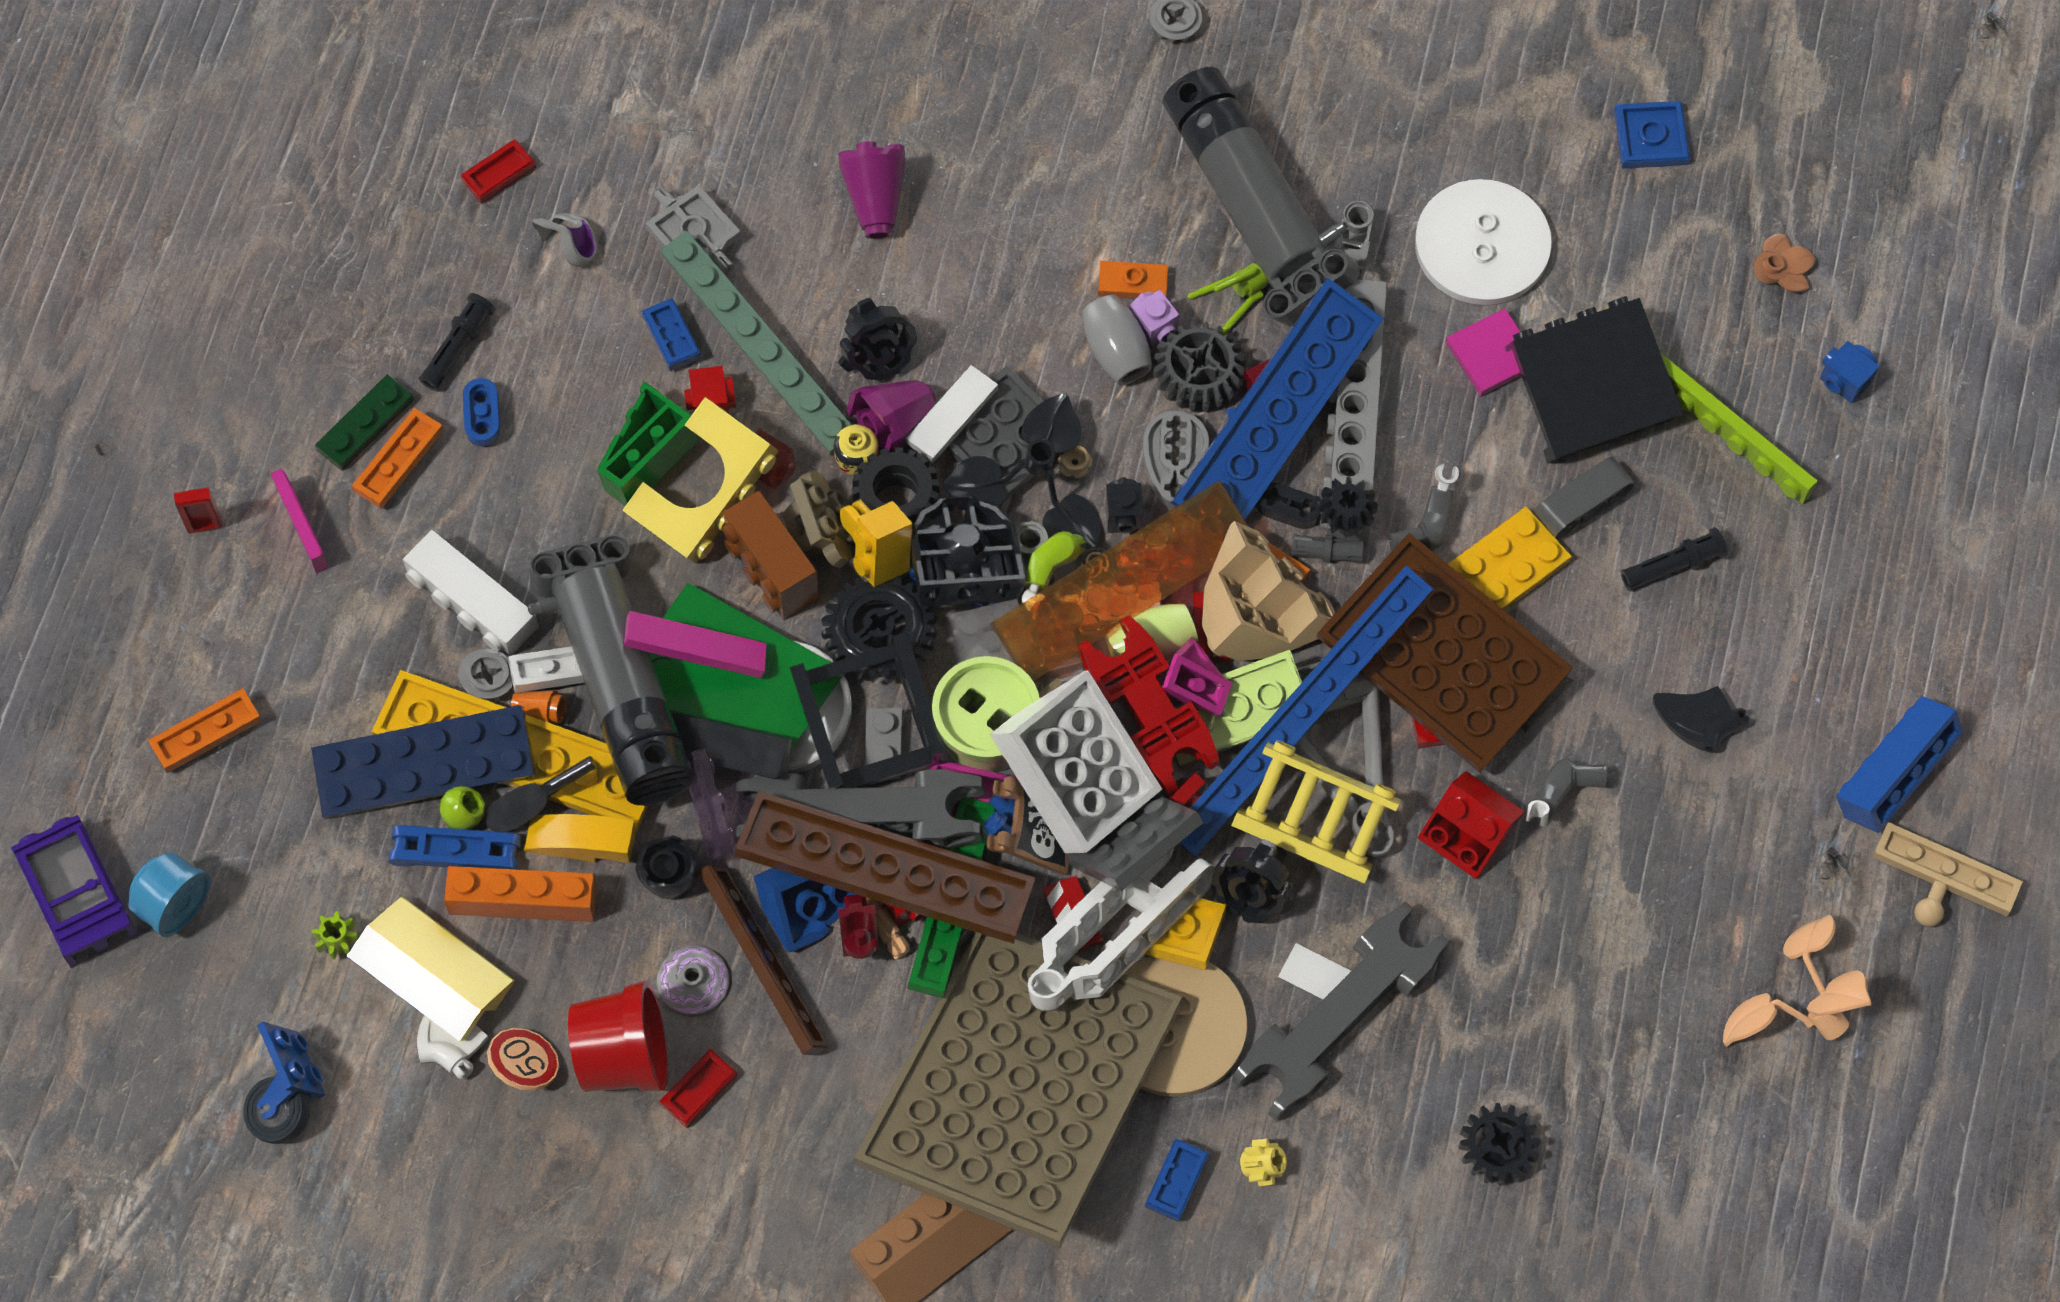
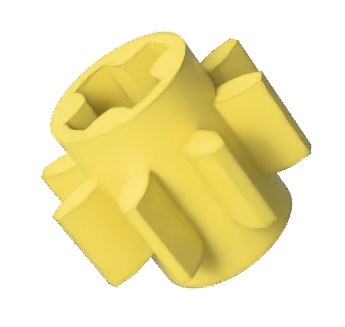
[1240,1138,1287,1186]

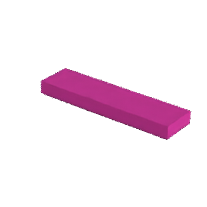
[624,611,766,678]

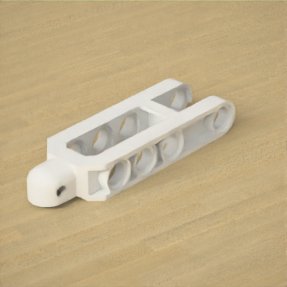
[1028,848,1215,1011]

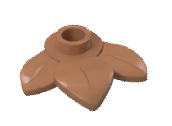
[1754,234,1816,292]

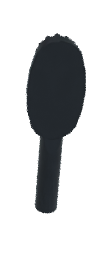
[485,756,597,832]

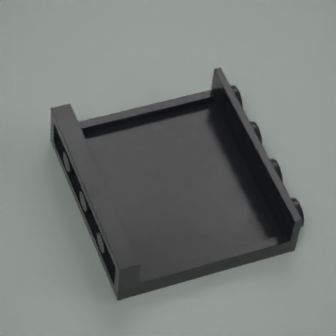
[1505,296,1683,463]

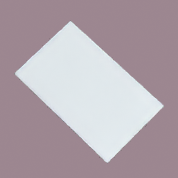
[1278,943,1351,999]

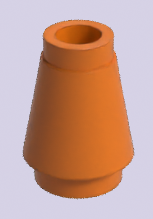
[511,690,567,724]

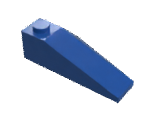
[754,832,899,953]

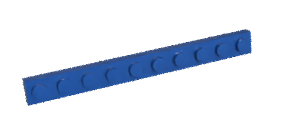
[1179,566,1433,858]

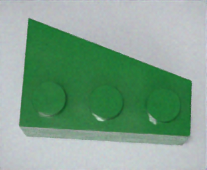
[597,381,701,506]

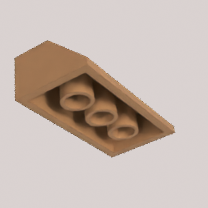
[849,1193,1014,1302]

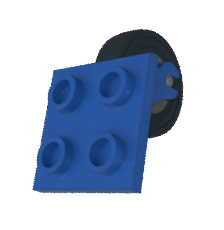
[243,1022,326,1144]

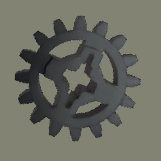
[1458,1103,1541,1186]

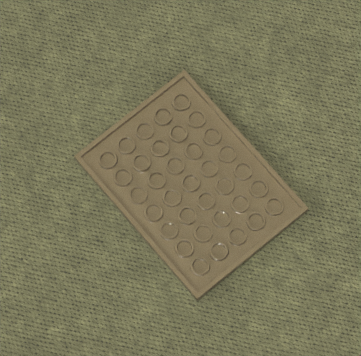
[854,932,1182,1248]

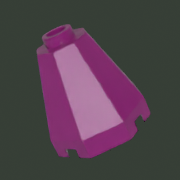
[847,380,936,455]

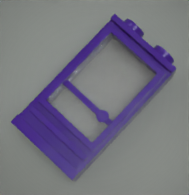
[11,815,138,968]

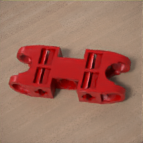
[1078,616,1220,794]

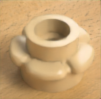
[1058,445,1092,478]

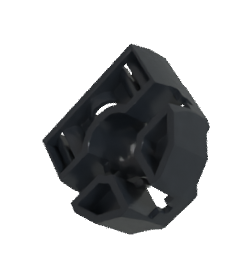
[911,496,1025,606]

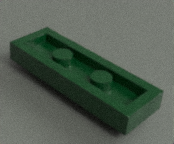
[315,374,414,471]

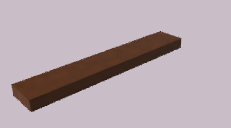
[698,865,829,1056]

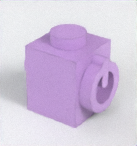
[1129,290,1180,350]

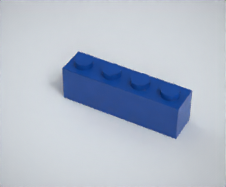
[1836,696,1964,833]

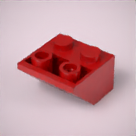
[1417,771,1525,879]

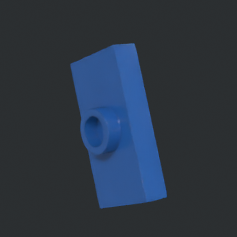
[641,298,701,371]
[1145,1138,1209,1222]

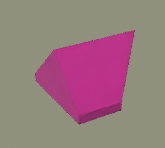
[1163,637,1232,716]

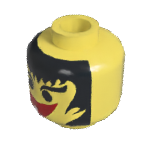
[833,424,879,475]

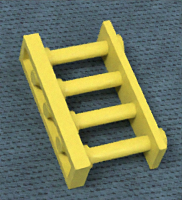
[1231,740,1401,884]

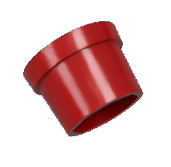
[568,980,668,1092]

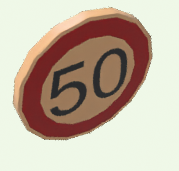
[487,1028,559,1091]

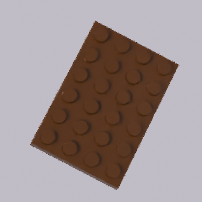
[1317,533,1573,774]

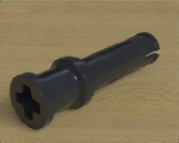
[418,293,496,391]
[1621,527,1728,591]

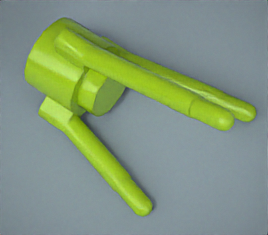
[1188,263,1268,336]

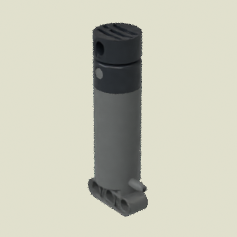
[1162,67,1360,326]
[528,535,695,806]

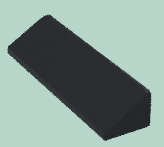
[670,710,791,779]

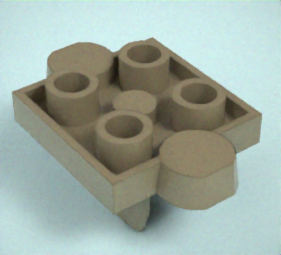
[783,470,856,568]

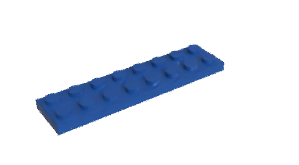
[1171,278,1384,541]

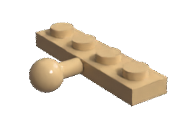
[1872,822,2023,927]

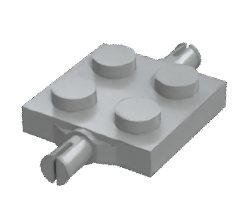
[645,185,741,274]

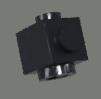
[1105,477,1144,533]

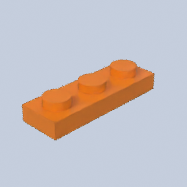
[352,408,444,509]
[148,688,262,773]

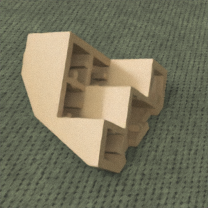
[1202,521,1335,661]

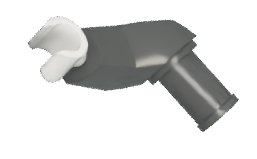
[1388,464,1459,551]
[1526,758,1607,827]

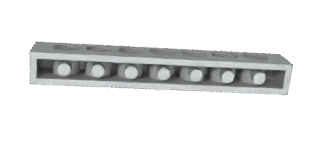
[1320,279,1387,545]

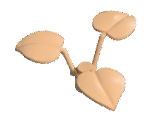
[1723,915,1871,1047]

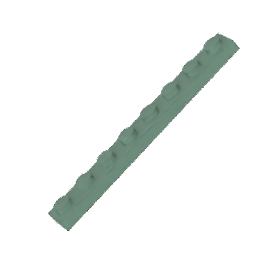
[660,230,851,456]

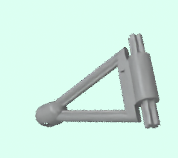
[1294,661,1394,857]

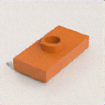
[1098,261,1168,299]

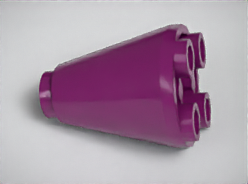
[838,141,906,239]

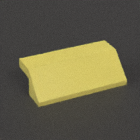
[347,897,515,1041]

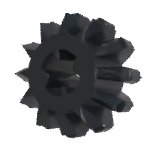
[1317,475,1378,538]

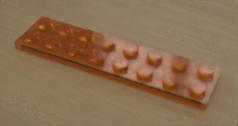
[990,480,1248,681]

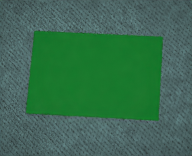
[649,583,842,751]

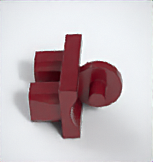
[838,894,880,959]

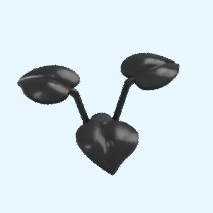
[943,393,1101,549]

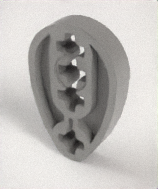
[1143,411,1209,509]

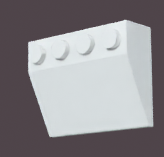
[990,670,1162,853]

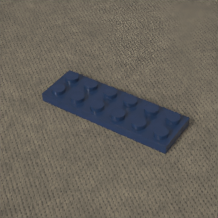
[311,705,536,819]

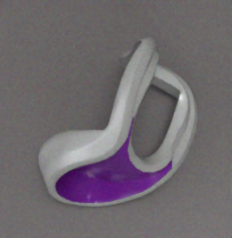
[531,213,597,267]

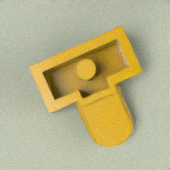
[840,500,912,587]

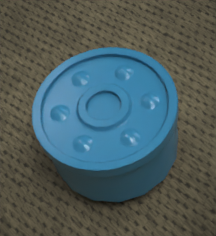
[128,852,211,937]

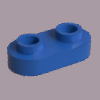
[463,378,500,446]

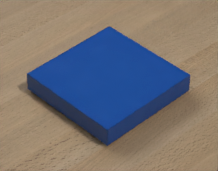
[1614,101,1690,169]

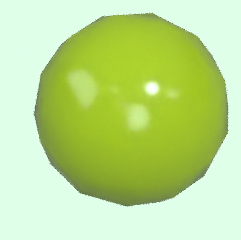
[440,786,485,830]

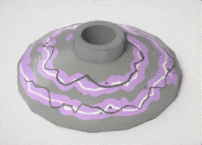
[657,946,729,1016]

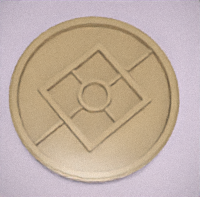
[1124,956,1247,1097]

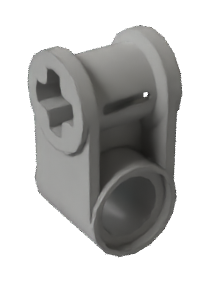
[1334,201,1374,270]

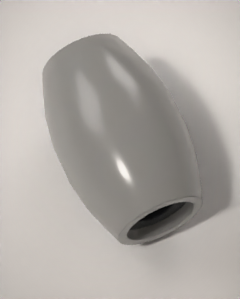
[1082,294,1152,385]

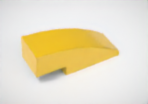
[524,814,637,863]

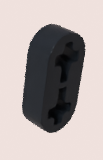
[1256,482,1320,529]

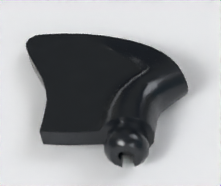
[1652,686,1749,753]

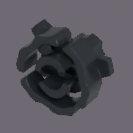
[838,297,917,381]
[1212,839,1294,923]

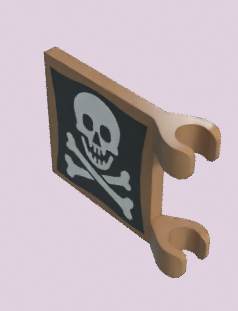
[987,777,1069,875]

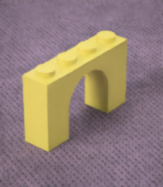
[622,397,778,564]

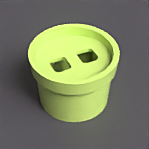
[932,656,1040,773]

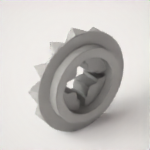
[1149,0,1202,43]
[458,649,513,701]

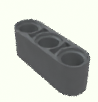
[1534,456,1635,540]

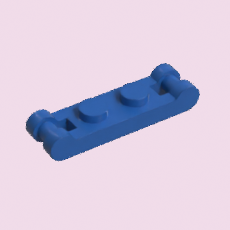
[388,825,522,870]

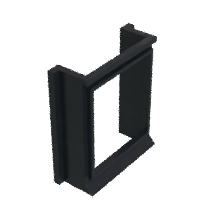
[790,632,946,789]

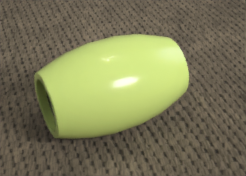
[1105,604,1198,670]

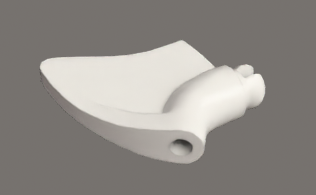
[417,1015,488,1079]

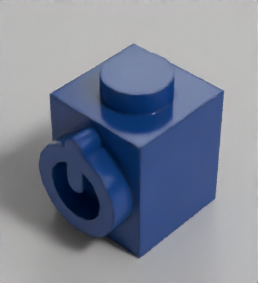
[1820,341,1880,404]

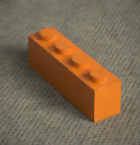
[444,866,597,922]

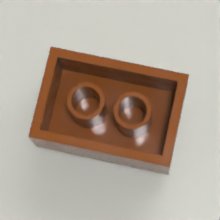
[722,490,819,620]

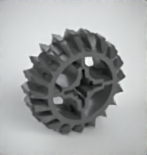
[1153,321,1246,412]

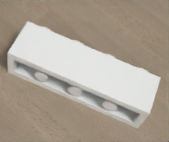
[403,530,539,656]

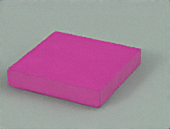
[1445,308,1521,397]

